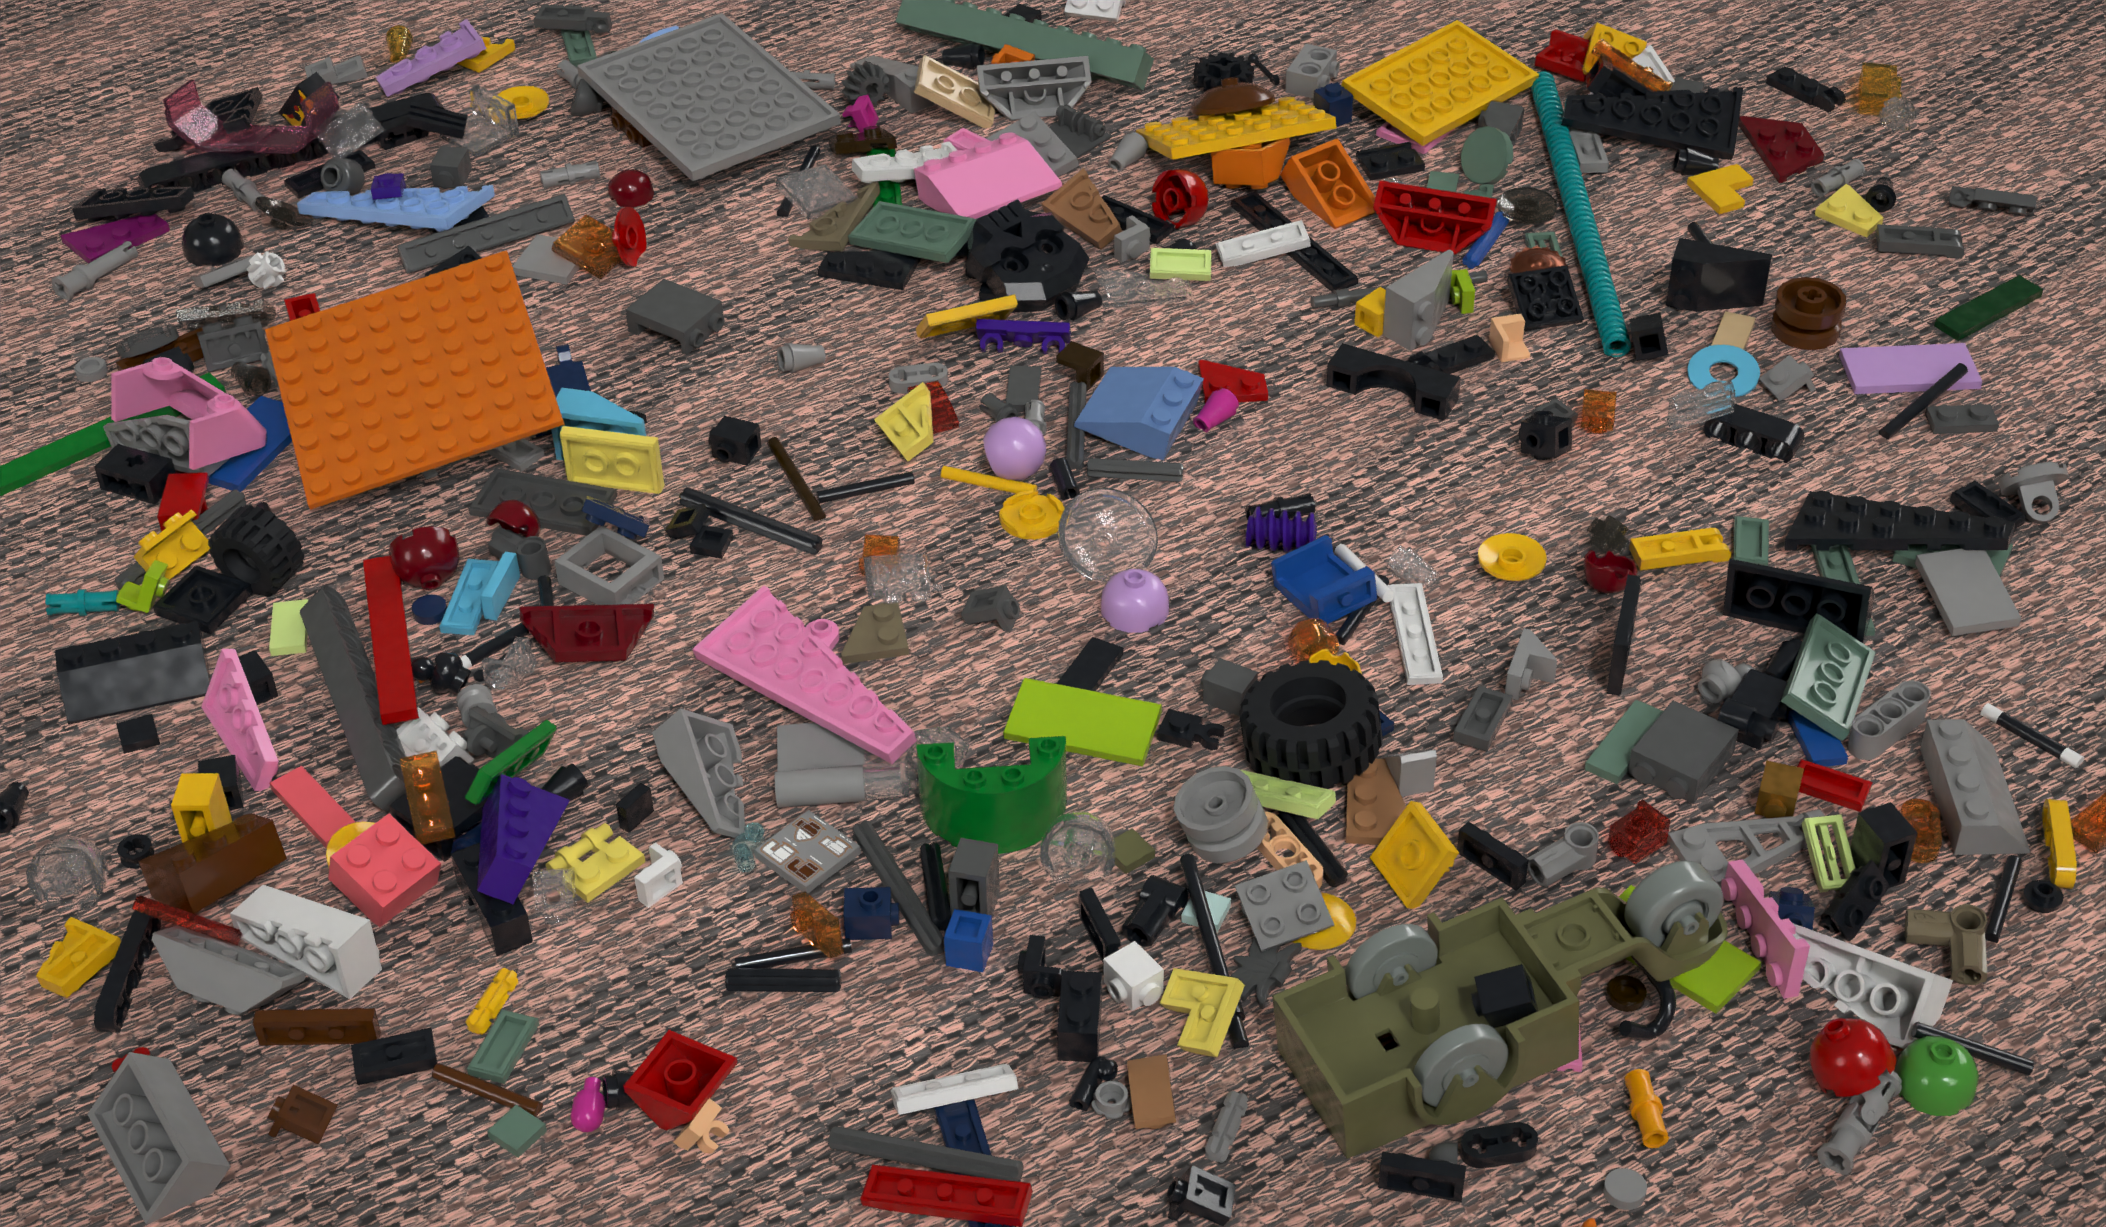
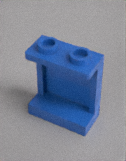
[1271,535,1377,628]

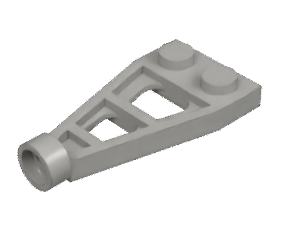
[1667,809,1829,887]

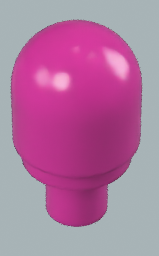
[570,1077,606,1132]

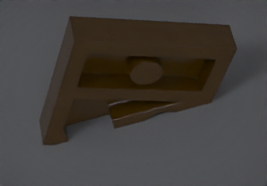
[828,126,897,154]

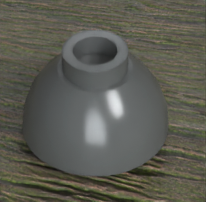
[570,79,604,116]

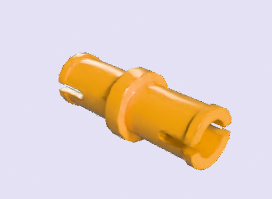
[1624,1069,1669,1148]

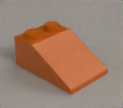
[1280,138,1375,229]

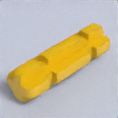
[466,968,518,1035]

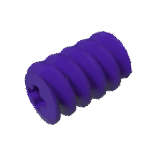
[1246,506,1317,553]

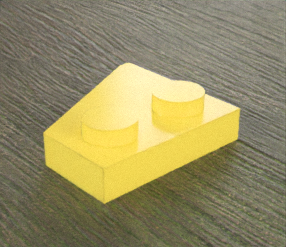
[874,382,934,462]

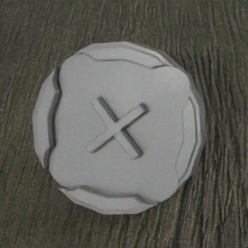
[1999,462,2069,524]

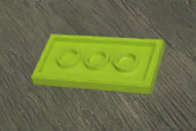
[1003,678,1162,767]
[1619,885,1762,1014]

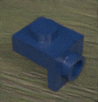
[1769,887,1815,930]

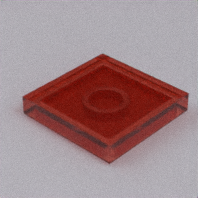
[131,895,242,945]

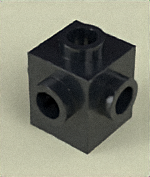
[1518,411,1572,460]

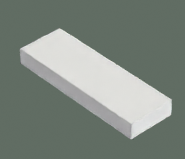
[1215,220,1311,267]
[891,1063,1018,1115]

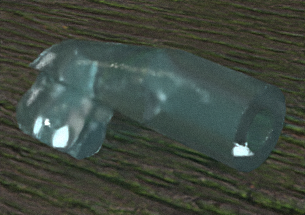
[732,822,765,872]

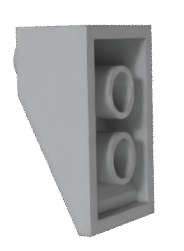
[1383,249,1454,351]

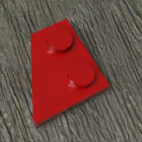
[1198,360,1268,403]

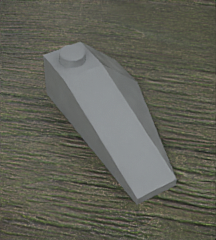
[103,415,230,476]

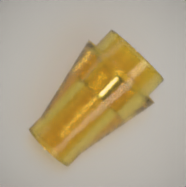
[386,25,413,63]

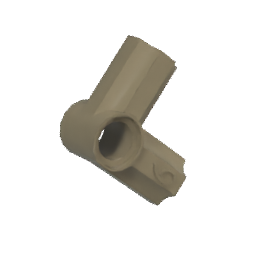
[1905,904,1987,986]

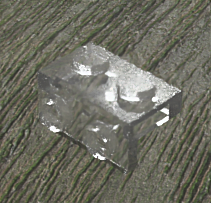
[863,553,943,604]

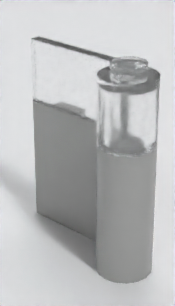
[774,715,917,808]

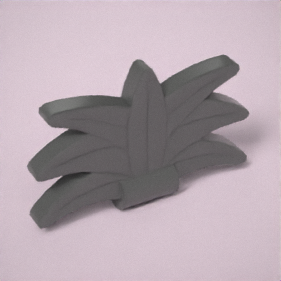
[1230,937,1302,1009]

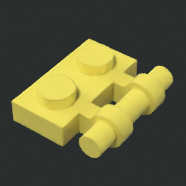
[546,823,645,903]

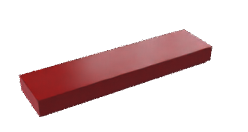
[860,1164,1033,1227]

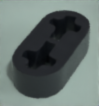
[374,114,430,150]
[1460,1122,1538,1168]

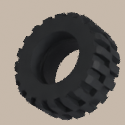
[1239,660,1383,789]

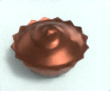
[1509,246,1569,274]

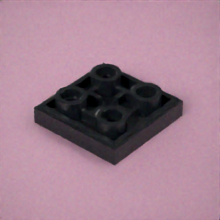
[1507,265,1584,331]

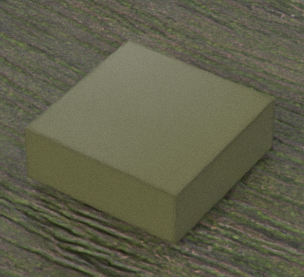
[1103,828,1155,874]

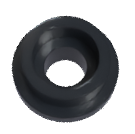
[2023,880,2064,913]

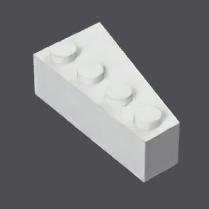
[230,885,382,999]

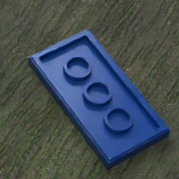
[185,396,292,492]

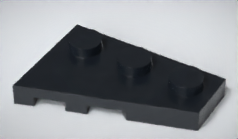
[817,251,921,290]

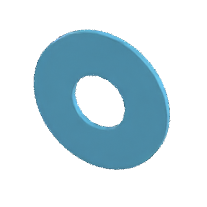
[1687,345,1760,398]

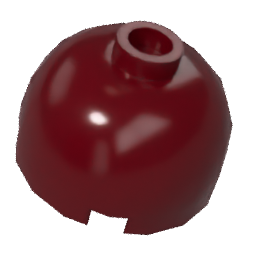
[389,526,459,590]

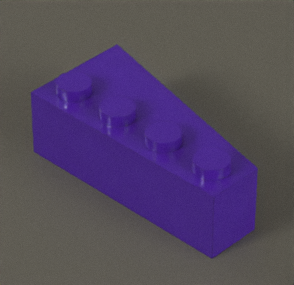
[477,774,570,904]

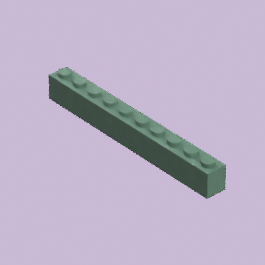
[895,0,1154,91]

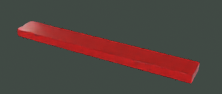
[363,555,419,725]

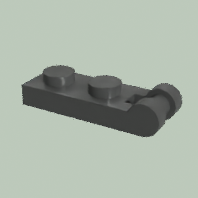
[1875,224,1965,259]

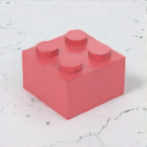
[328,813,441,927]

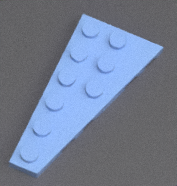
[297,185,495,232]

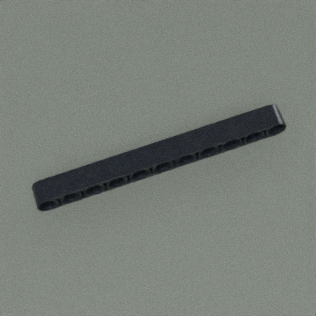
[138,93,446,193]

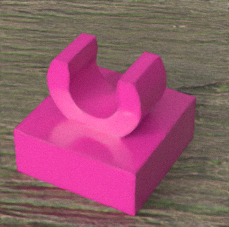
[842,95,879,133]

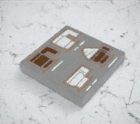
[754,810,861,895]

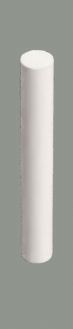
[1335,544,1395,603]

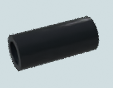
[1050,458,1080,500]

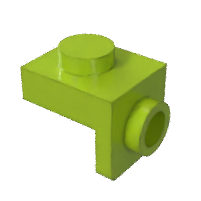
[116,560,169,613]

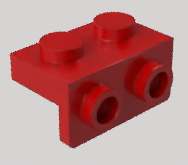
[1535,29,1590,82]

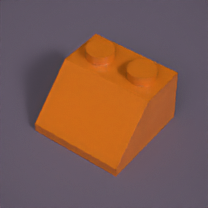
[1211,137,1290,189]

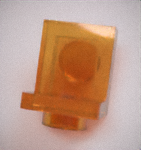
[1580,389,1617,434]
[858,534,900,581]

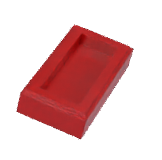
[1797,759,1873,812]

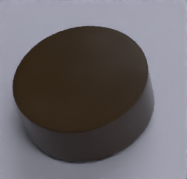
[1606,975,1647,1012]

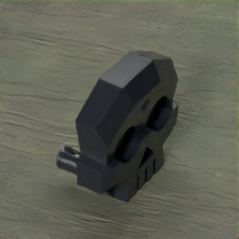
[965,199,1090,312]

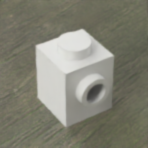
[1103,941,1164,1011]

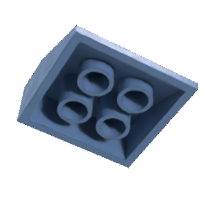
[1074,367,1204,460]

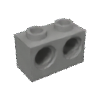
[1285,44,1340,98]

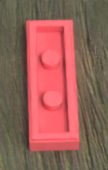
[270,766,355,849]

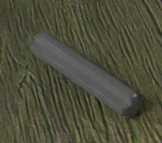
[1087,458,1184,482]

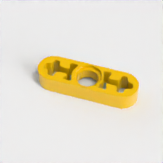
[2042,799,2077,889]

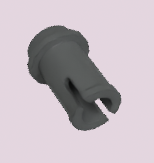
[979,393,1018,422]

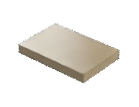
[914,55,995,128]

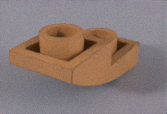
[1127,1054,1176,1129]

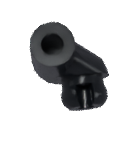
[1069,1056,1118,1111]

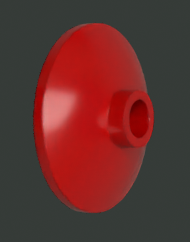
[612,207,647,267]

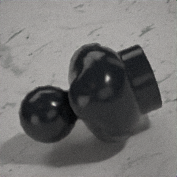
[412,652,471,695]

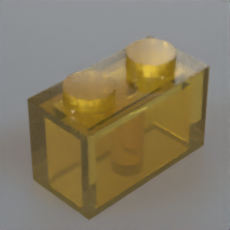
[1858,62,1902,117]

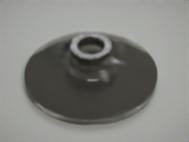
[1497,187,1557,224]
[255,197,313,230]

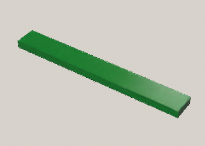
[0,372,226,496]

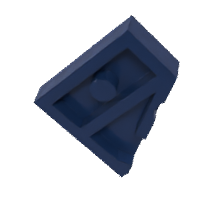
[581,496,650,540]

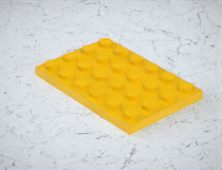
[1341,20,1539,146]
[1136,97,1337,160]

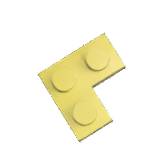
[1160,968,1245,1057]

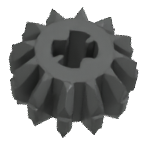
[841,61,890,108]

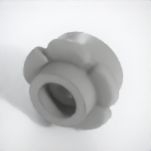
[1092,1081,1132,1119]

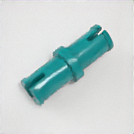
[45,589,120,616]

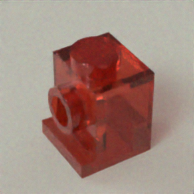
[1608,799,1671,864]

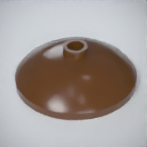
[1190,77,1275,115]

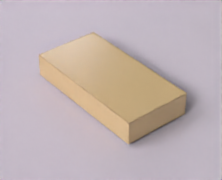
[1711,311,1756,350]

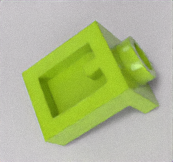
[1450,269,1475,314]

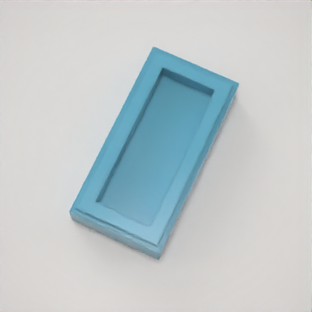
[480,552,520,620]

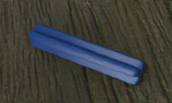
[1462,212,1509,269]

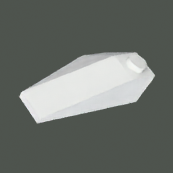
[1793,923,1953,1049]

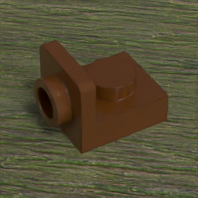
[267,1084,338,1144]

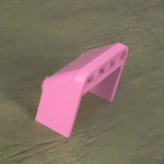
[111,357,267,470]

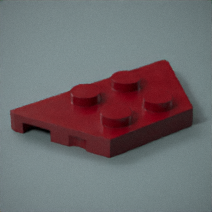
[1738,116,1824,183]
[520,604,654,662]

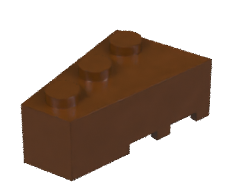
[138,814,287,914]

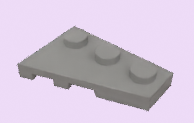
[986,111,1079,176]

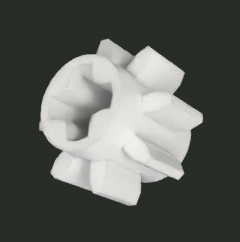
[246,251,286,290]

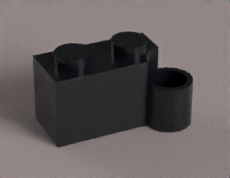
[1718,669,1792,750]

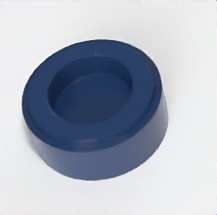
[412,595,447,625]

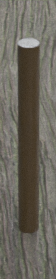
[767,437,826,521]

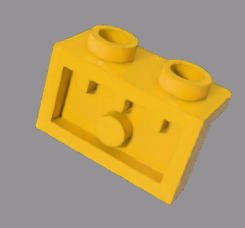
[133,510,210,581]

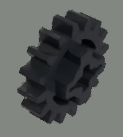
[1194,52,1254,92]

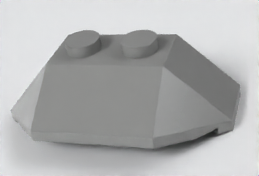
[977,56,1092,120]
[152,925,306,1015]

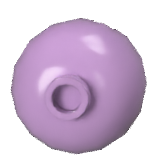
[1101,569,1169,633]

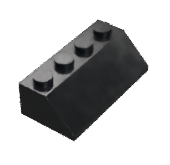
[1723,559,1875,643]
[55,621,211,725]

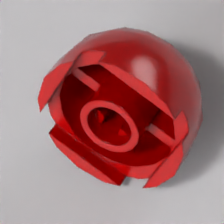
[1152,169,1209,229]
[1809,1018,1897,1097]

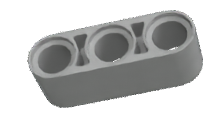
[1847,680,1931,760]

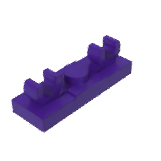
[976,319,1072,355]

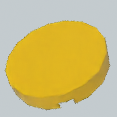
[999,490,1065,540]

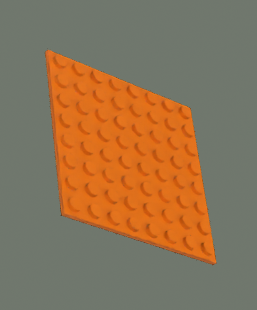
[265,250,565,510]

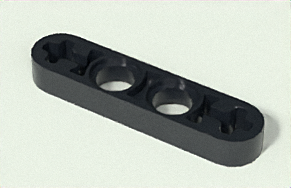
[94,908,161,1033]

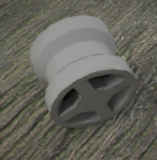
[456,684,497,727]

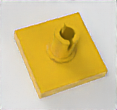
[1370,801,1459,909]

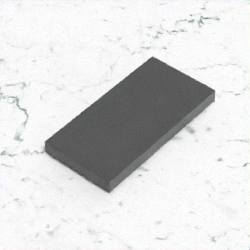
[469,468,617,536]

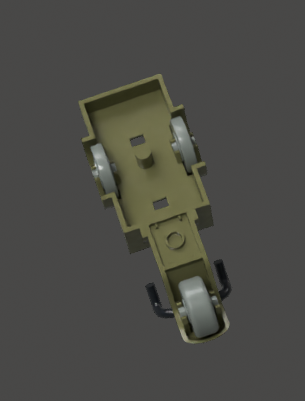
[1272,860,1728,1159]

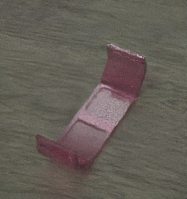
[163,80,340,154]

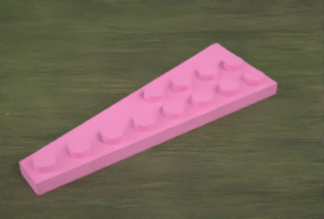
[692,586,917,764]

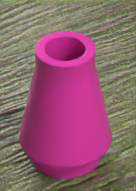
[1193,388,1239,433]

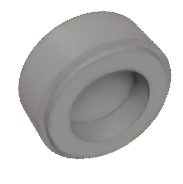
[74,357,108,382]
[1603,1168,1647,1210]

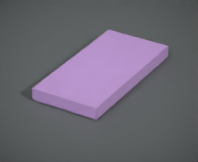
[1839,343,1982,394]

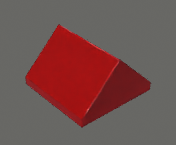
[623,1030,738,1131]

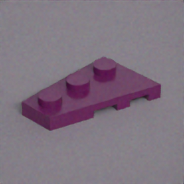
[60,214,170,263]

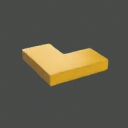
[1687,164,1754,214]

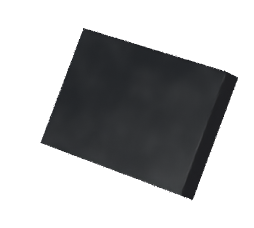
[1606,575,1641,696]

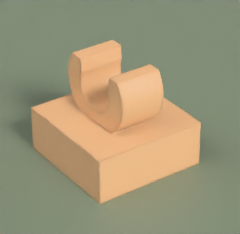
[673,1098,730,1154]

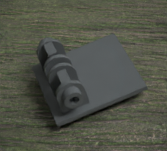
[1049,105,1112,159]

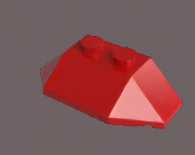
[1373,180,1497,255]

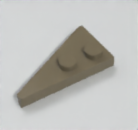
[788,182,880,252]

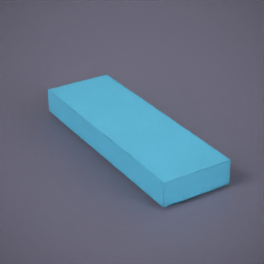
[439,559,499,635]

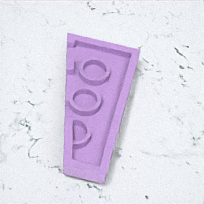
[376,19,487,97]

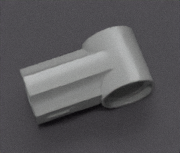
[1527,822,1599,887]

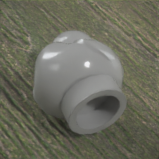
[1698,659,1753,703]

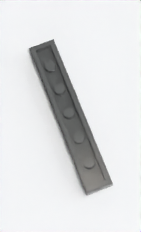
[396,193,575,274]

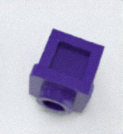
[371,173,406,200]

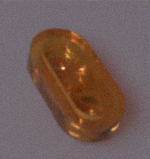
[1900,798,1942,863]

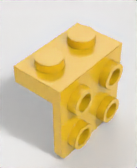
[1582,22,1647,75]

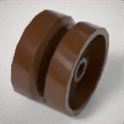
[1771,277,1846,350]

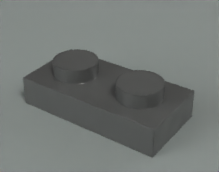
[1925,404,1999,434]
[1453,686,1513,752]

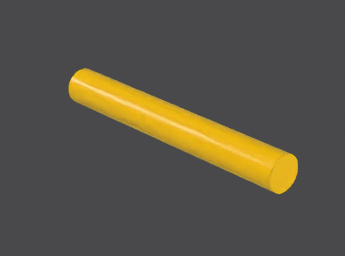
[941,466,1037,494]

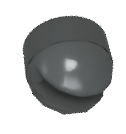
[1429,1142,1458,1164]

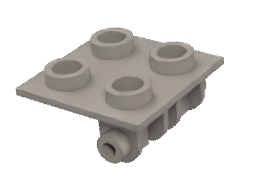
[1235,860,1334,952]

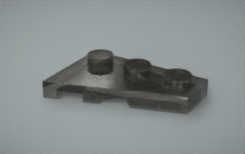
[176,299,276,330]

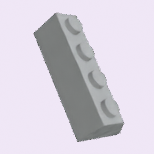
[1920,719,2030,855]
[87,1052,231,1225]

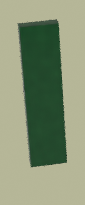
[1934,275,2043,341]

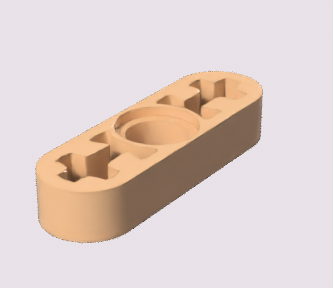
[1257,811,1323,889]

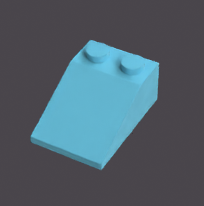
[551,388,646,460]

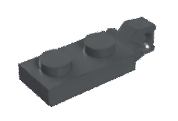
[533,4,612,33]
[1948,186,2037,216]

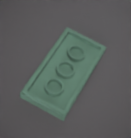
[848,201,977,263]
[1781,613,1876,741]

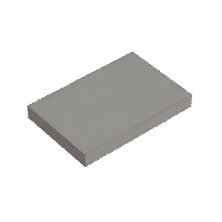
[1915,548,2021,636]

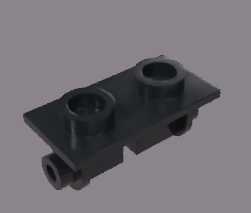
[1820,860,1890,942]

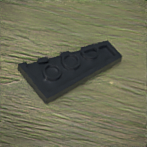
[72,187,195,222]

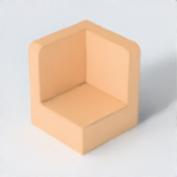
[1489,314,1530,362]

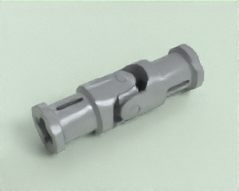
[1817,1069,1902,1175]

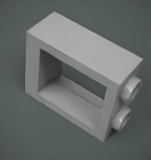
[555,526,664,605]

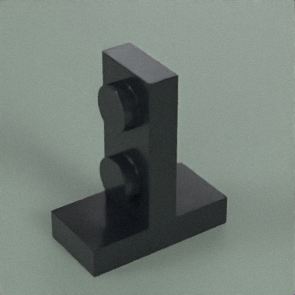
[1586,53,1653,97]

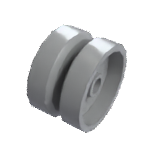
[1174,766,1268,864]

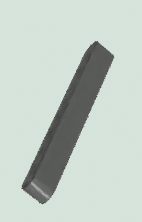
[300,585,417,812]

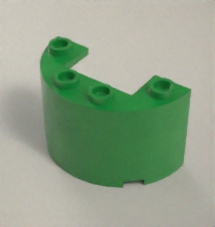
[916,736,1067,854]

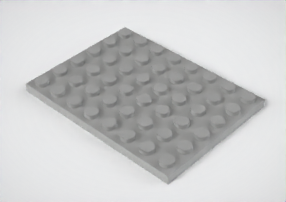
[577,13,841,181]

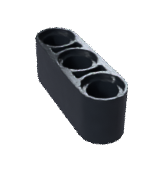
[1703,402,1805,463]

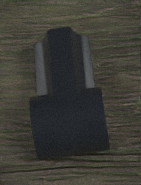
[1122,875,1189,947]

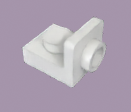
[634,843,683,908]

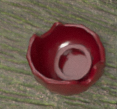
[608,169,654,208]
[486,499,541,537]
[1584,550,1638,593]

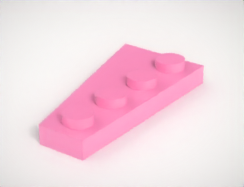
[201,649,279,791]
[1721,859,1810,999]

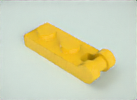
[1629,528,1732,571]

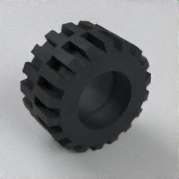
[208,505,304,597]

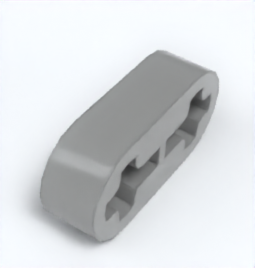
[888,363,948,394]

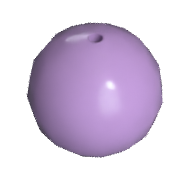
[983,416,1046,481]

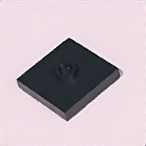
[153,565,253,634]

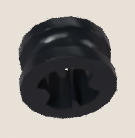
[117,834,154,869]

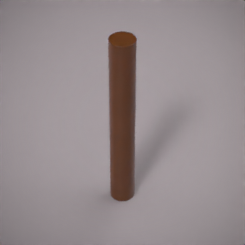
[432,1063,543,1117]

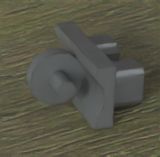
[463,706,529,759]

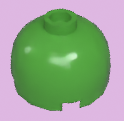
[1894,1036,1979,1116]

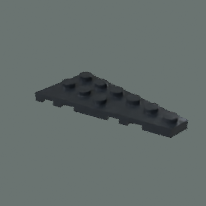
[1785,491,2015,551]

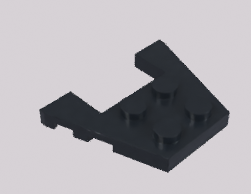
[154,87,263,152]

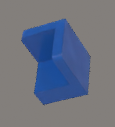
[944,909,993,972]

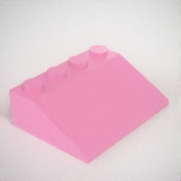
[914,132,1062,219]

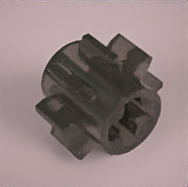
[1587,515,1631,554]

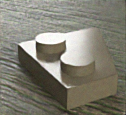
[841,602,909,664]

